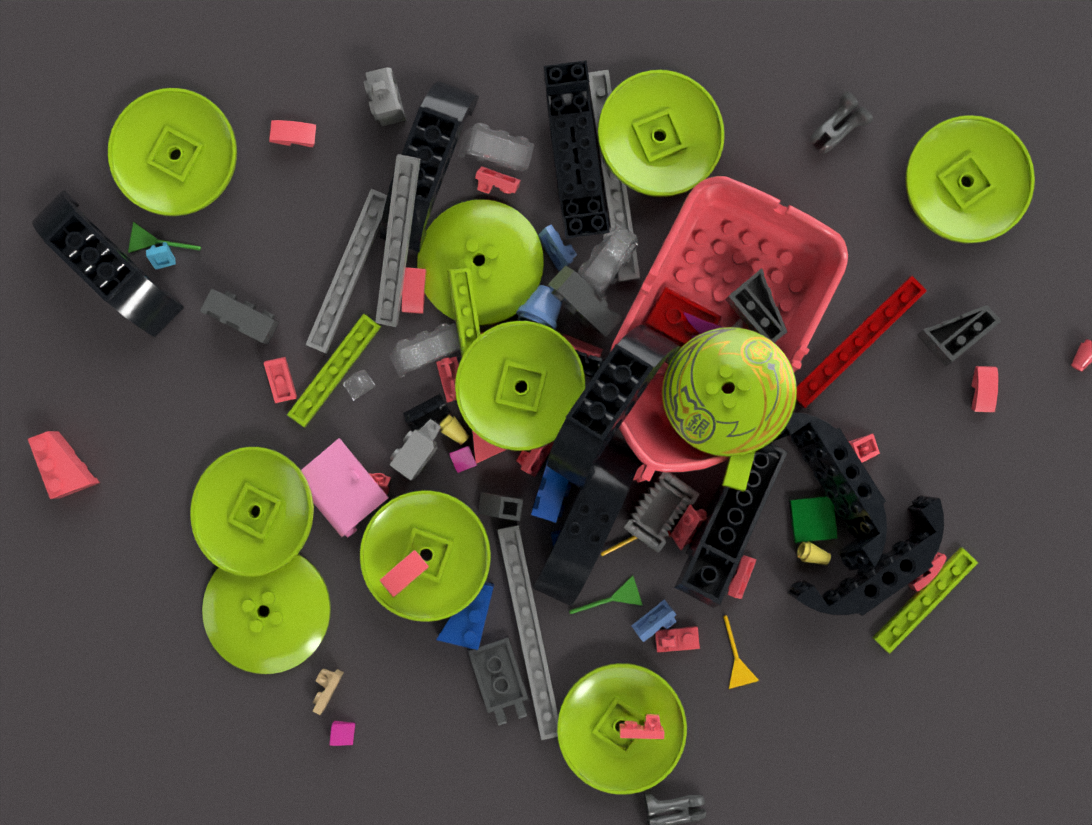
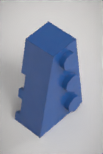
[531,461,571,523]
[436,582,494,650]

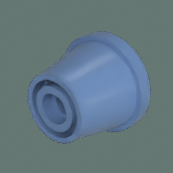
[516,285,563,330]

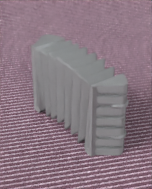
[623,472,699,553]

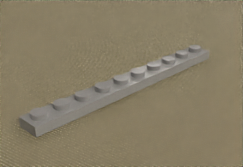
[588,70,640,282]
[498,525,558,740]

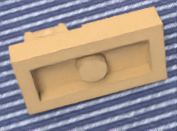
[313,669,344,715]

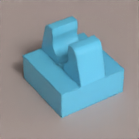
[146,242,176,270]

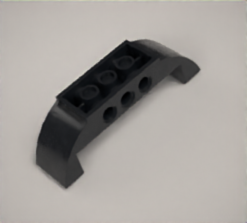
[543,60,610,239]
[380,81,479,253]
[32,190,184,337]
[547,325,681,490]
[772,413,887,571]
[787,495,944,616]

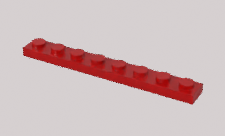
[796,276,927,408]

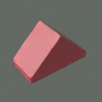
[849,434,880,462]

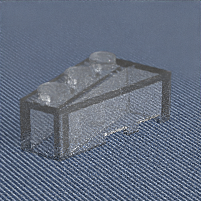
[458,123,534,172]
[578,223,638,300]
[389,323,460,378]

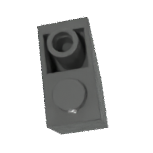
[478,492,523,521]

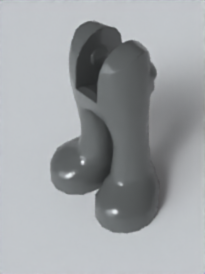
[809,91,873,155]
[643,793,706,825]

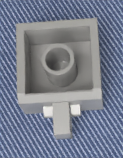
[364,67,406,126]
[390,419,441,480]

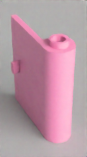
[301,438,389,538]

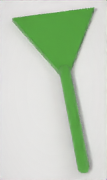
[128,222,201,253]
[569,575,643,614]

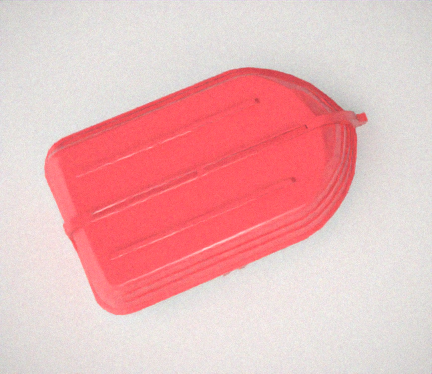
[610,176,848,481]

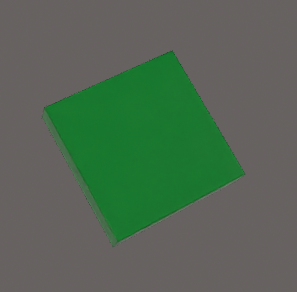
[789,496,838,543]

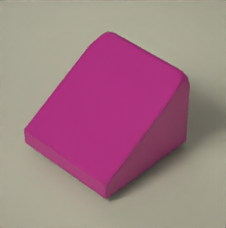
[449,446,477,473]
[329,721,356,746]

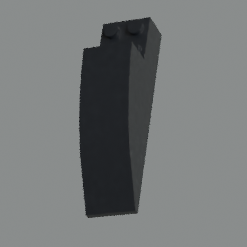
[674,443,788,608]

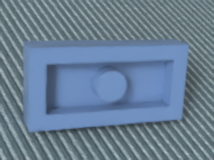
[538,224,577,272]
[631,599,676,642]

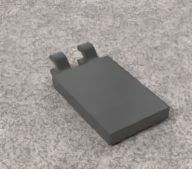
[468,637,529,726]

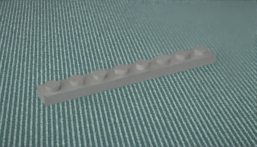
[375,154,420,327]
[306,189,387,354]

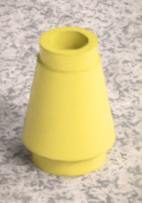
[439,414,469,445]
[797,541,831,565]

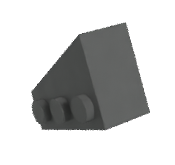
[548,265,623,337]
[725,268,787,343]
[200,288,280,345]
[917,305,1002,367]

